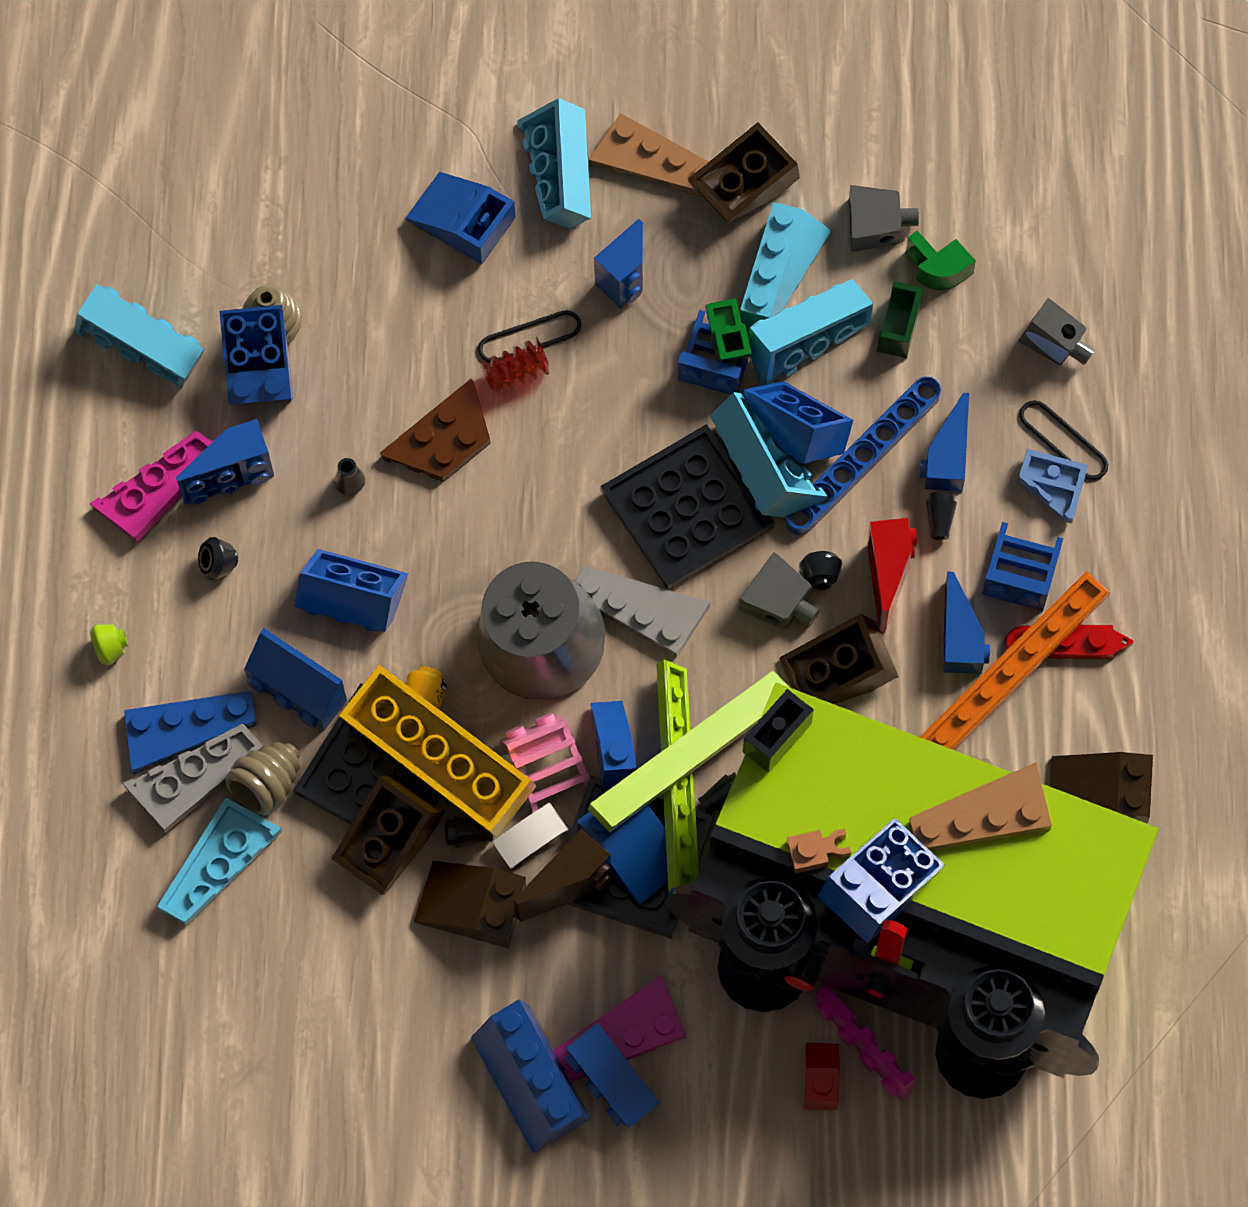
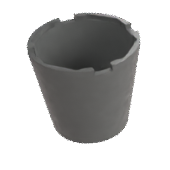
[478,561,605,700]

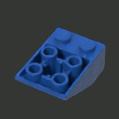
[406,171,516,264]
[219,305,293,405]
[176,419,274,505]
[818,818,945,943]

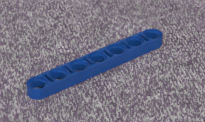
[786,376,941,535]

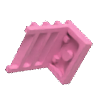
[500,713,590,813]

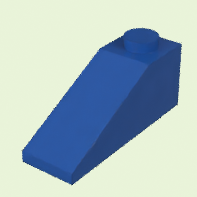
[920,393,969,492]
[943,571,990,674]
[590,701,637,790]

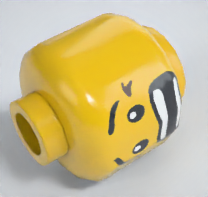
[405,666,447,710]

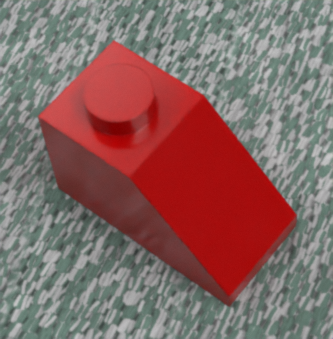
[804,1043,840,1110]

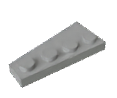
[575,566,710,658]
[123,724,263,833]

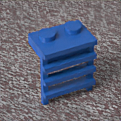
[678,310,753,395]
[982,522,1064,611]

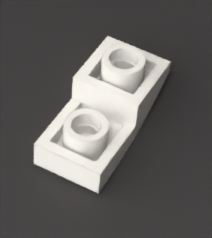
[492,803,568,869]

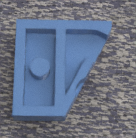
[1018,449,1088,524]

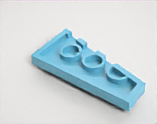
[157,798,282,925]

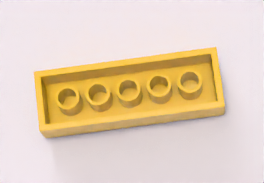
[339,664,536,838]

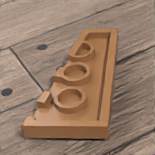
[588,113,709,197]
[909,762,1052,851]

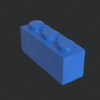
[564,1023,660,1128]

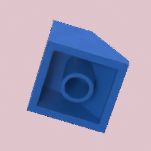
[594,219,644,308]

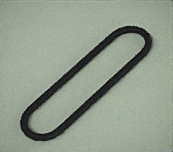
[478,310,582,363]
[1019,400,1109,480]

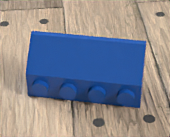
[471,999,591,1153]

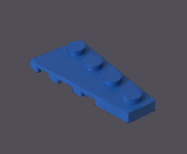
[124,691,257,774]

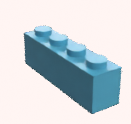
[517,98,591,229]
[740,202,831,328]
[748,279,874,386]
[73,284,204,388]
[710,392,828,517]

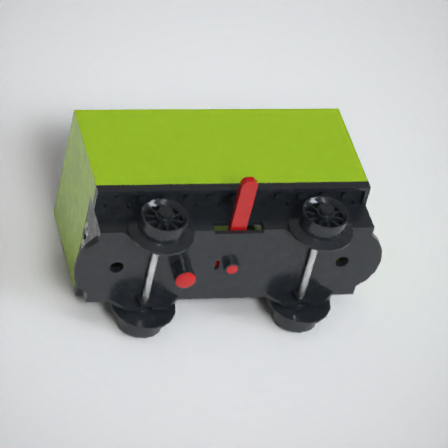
[665,682,1159,1099]

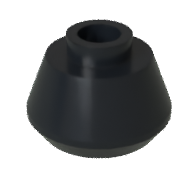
[198,537,238,580]
[799,551,842,591]

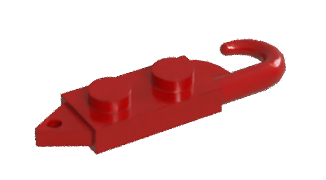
[1004,625,1134,660]

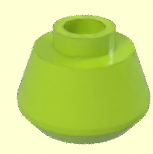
[90,624,129,666]

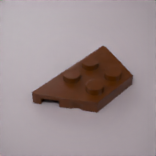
[380,379,491,482]

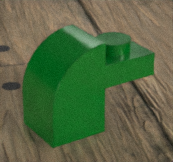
[906,230,976,290]
[705,298,752,363]

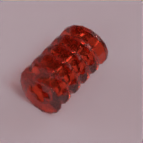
[479,337,549,395]

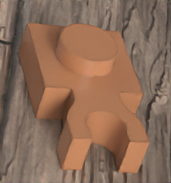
[786,829,851,874]

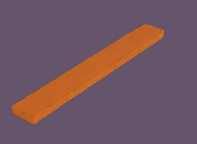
[920,571,1110,750]

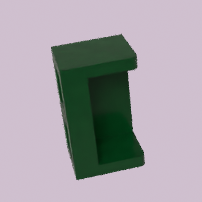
[877,282,924,358]

